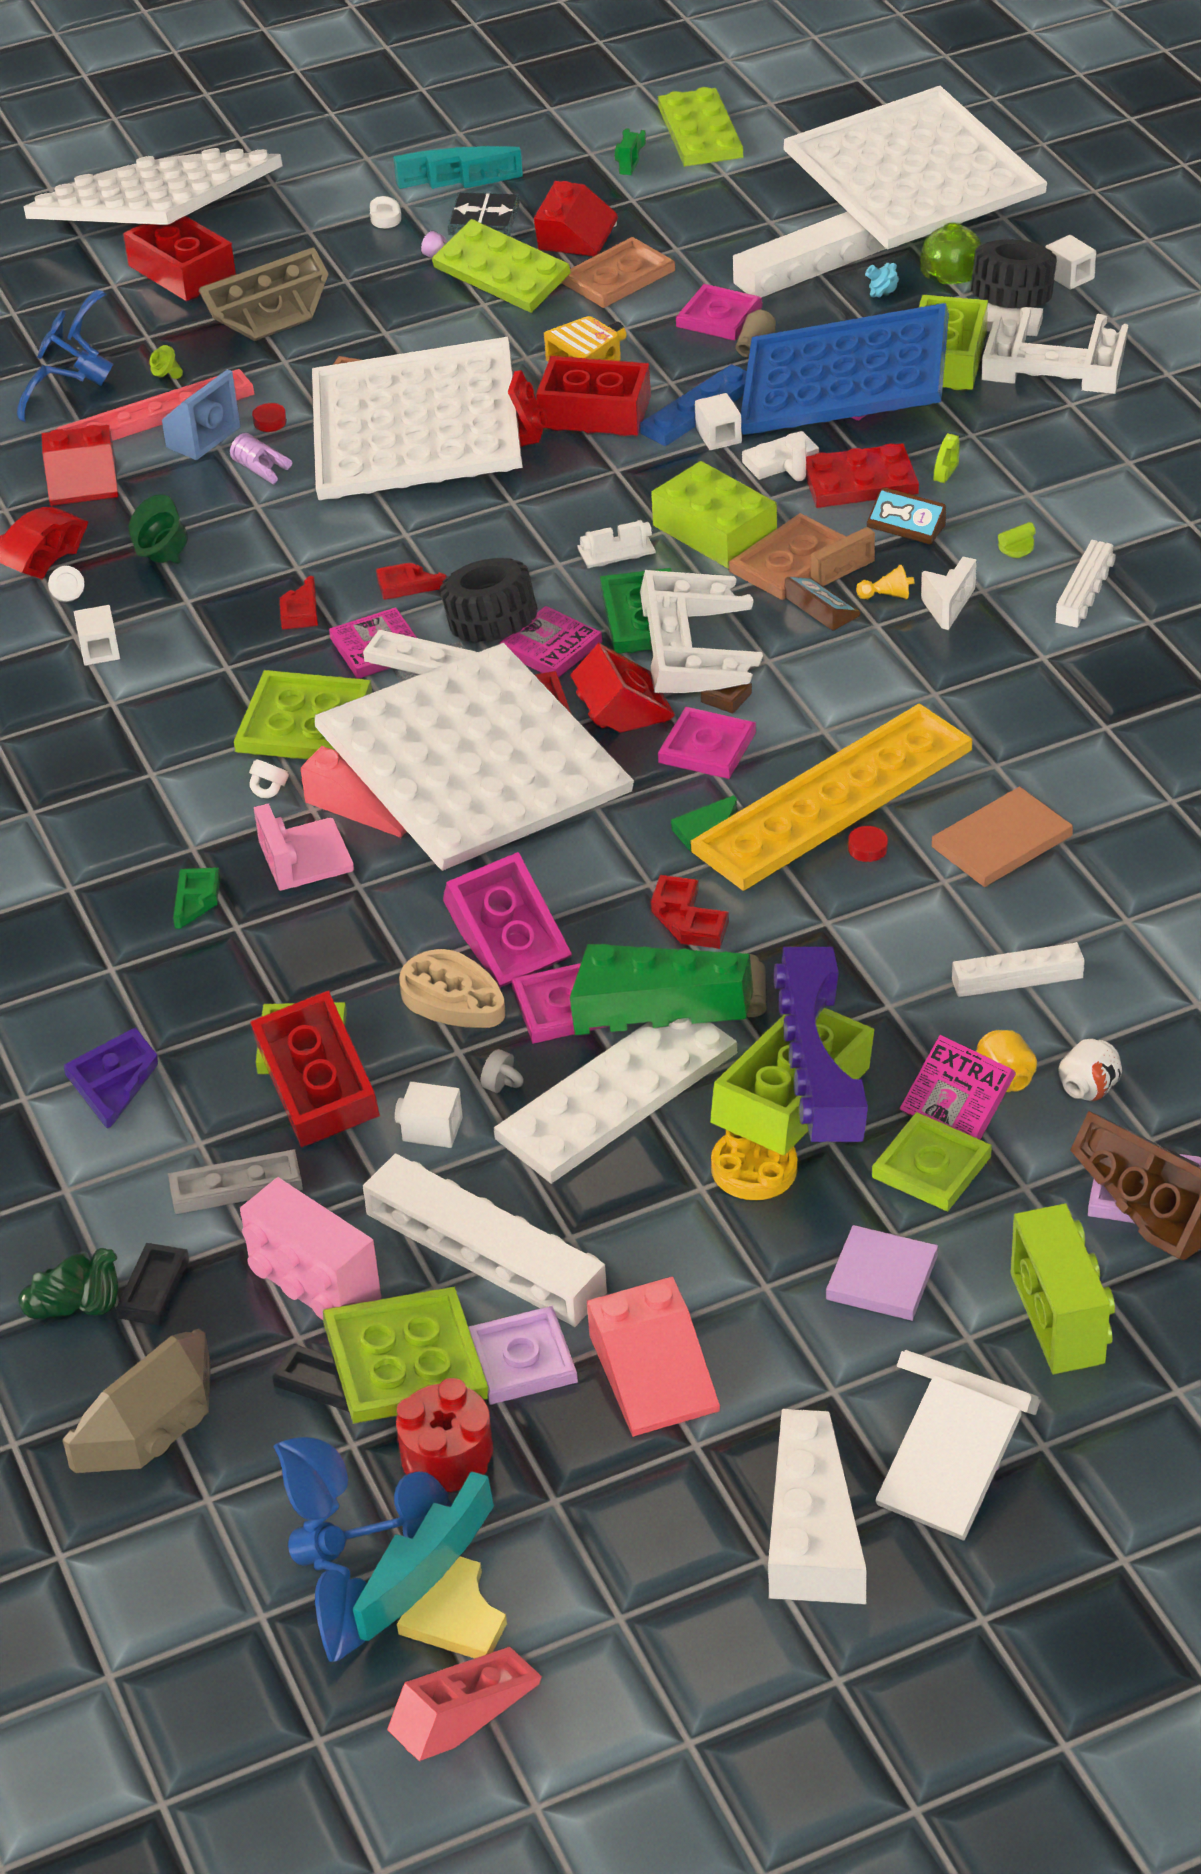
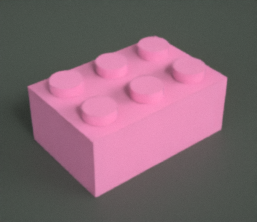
[240,1177,381,1320]

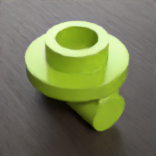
[149,345,183,379]
[998,522,1036,558]

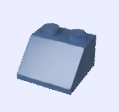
[162,369,240,460]

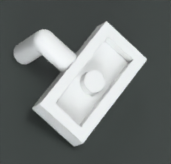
[742,431,819,481]

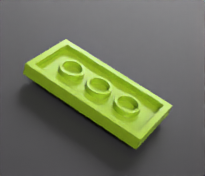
[658,87,743,167]
[432,219,571,313]

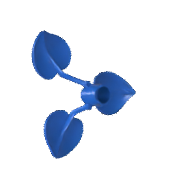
[17,290,113,422]
[273,1437,452,1662]

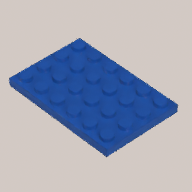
[741,303,949,435]

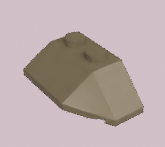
[199,247,329,341]
[62,1329,211,1473]

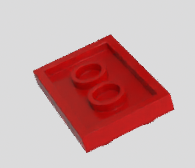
[806,443,919,508]

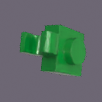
[615,128,646,175]

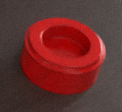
[252,403,287,432]
[848,826,888,862]

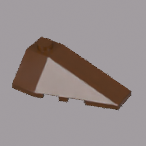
[1070,1111,1201,1260]

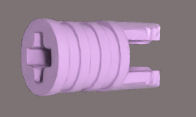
[230,433,292,485]

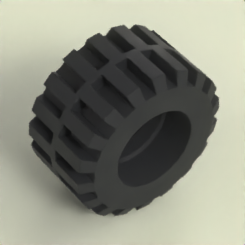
[971,239,1057,308]
[440,558,538,642]

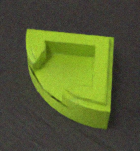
[933,433,960,483]

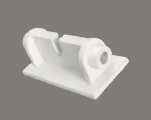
[577,520,656,568]

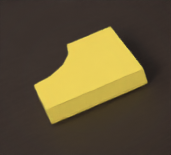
[397,1556,507,1659]

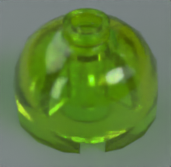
[920,223,982,284]

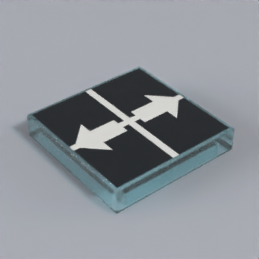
[448,192,520,236]

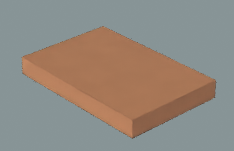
[562,237,675,308]
[729,513,846,600]
[932,786,1073,887]

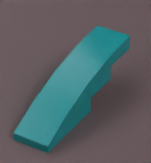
[393,146,523,189]
[353,1472,494,1641]

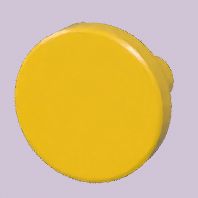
[711,1130,798,1200]

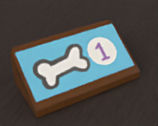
[867,488,946,544]
[785,577,860,631]

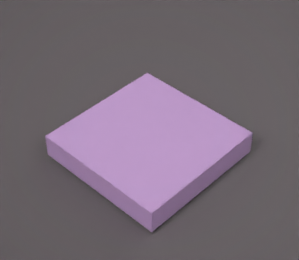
[826,1225,938,1321]
[468,1306,578,1405]

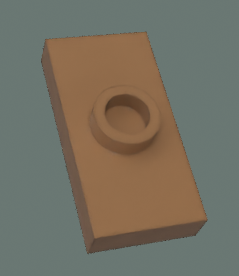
[811,527,875,586]

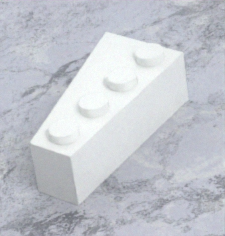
[768,1409,866,1604]

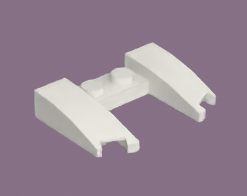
[982,307,1128,394]
[640,570,763,693]

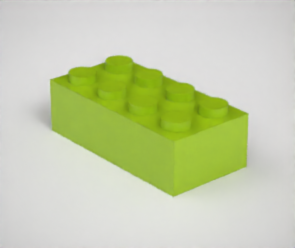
[710,1008,874,1156]

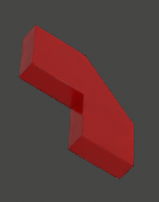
[651,875,729,949]

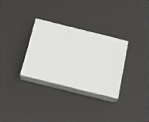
[876,1375,1022,1541]

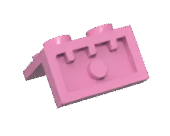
[254,803,354,891]

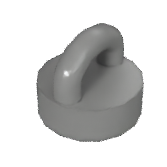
[480,1049,523,1093]

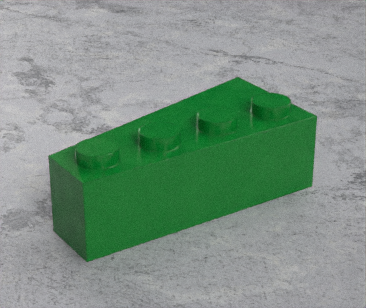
[570,944,754,1035]

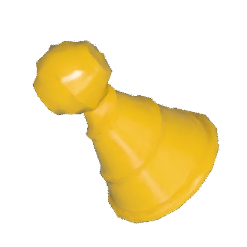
[856,565,915,600]

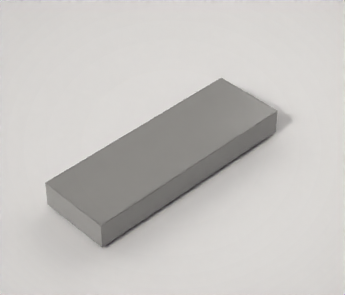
[168,1149,303,1214]

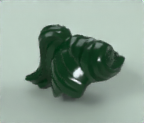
[18,1248,118,1319]

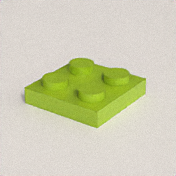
[872,1112,992,1212]

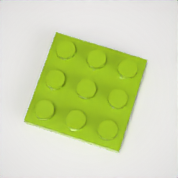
[234,670,372,759]
[323,1286,488,1424]

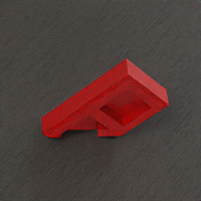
[376,563,447,600]
[280,576,318,630]

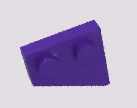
[64,1027,158,1128]

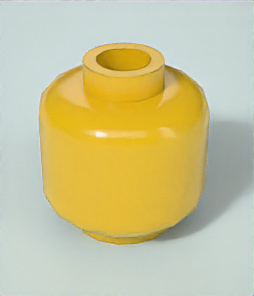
[976,1030,1037,1092]

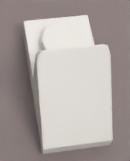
[921,557,976,630]

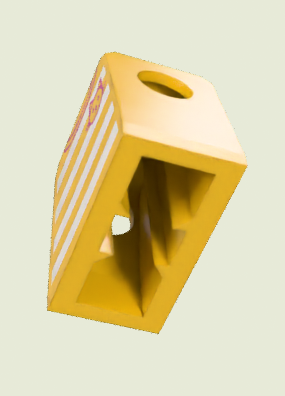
[544,316,626,361]

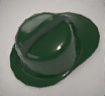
[129,494,188,564]

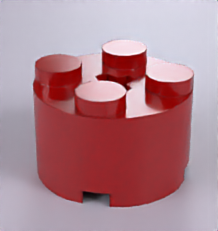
[396,1378,493,1492]

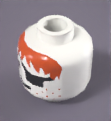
[1058,1039,1122,1101]

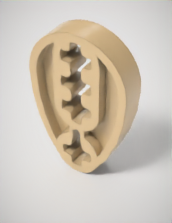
[399,949,505,1028]

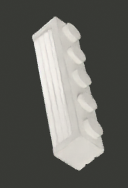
[1056,540,1116,627]
[952,942,1084,998]

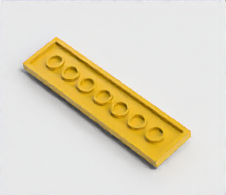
[691,703,972,891]

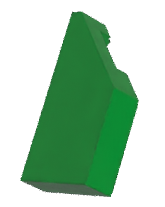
[671,795,737,852]
[173,868,220,929]

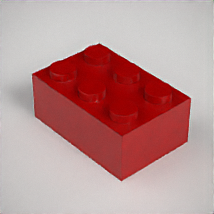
[123,216,236,301]
[536,356,651,436]
[250,990,380,1148]

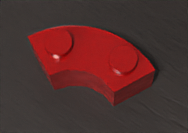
[0,507,88,580]

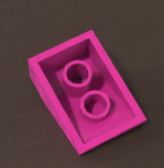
[443,852,572,988]

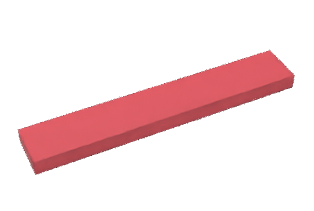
[56,369,254,441]

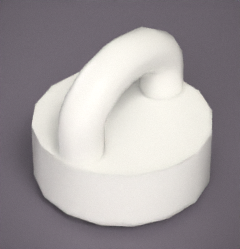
[370,196,401,229]
[48,566,84,602]
[249,759,289,799]

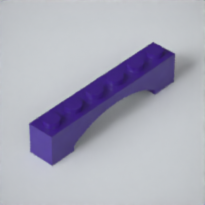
[774,947,868,1142]

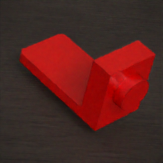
[508,370,547,447]

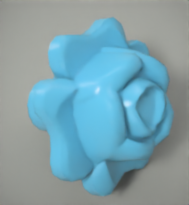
[865,263,899,297]

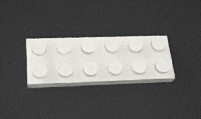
[494,1018,737,1184]

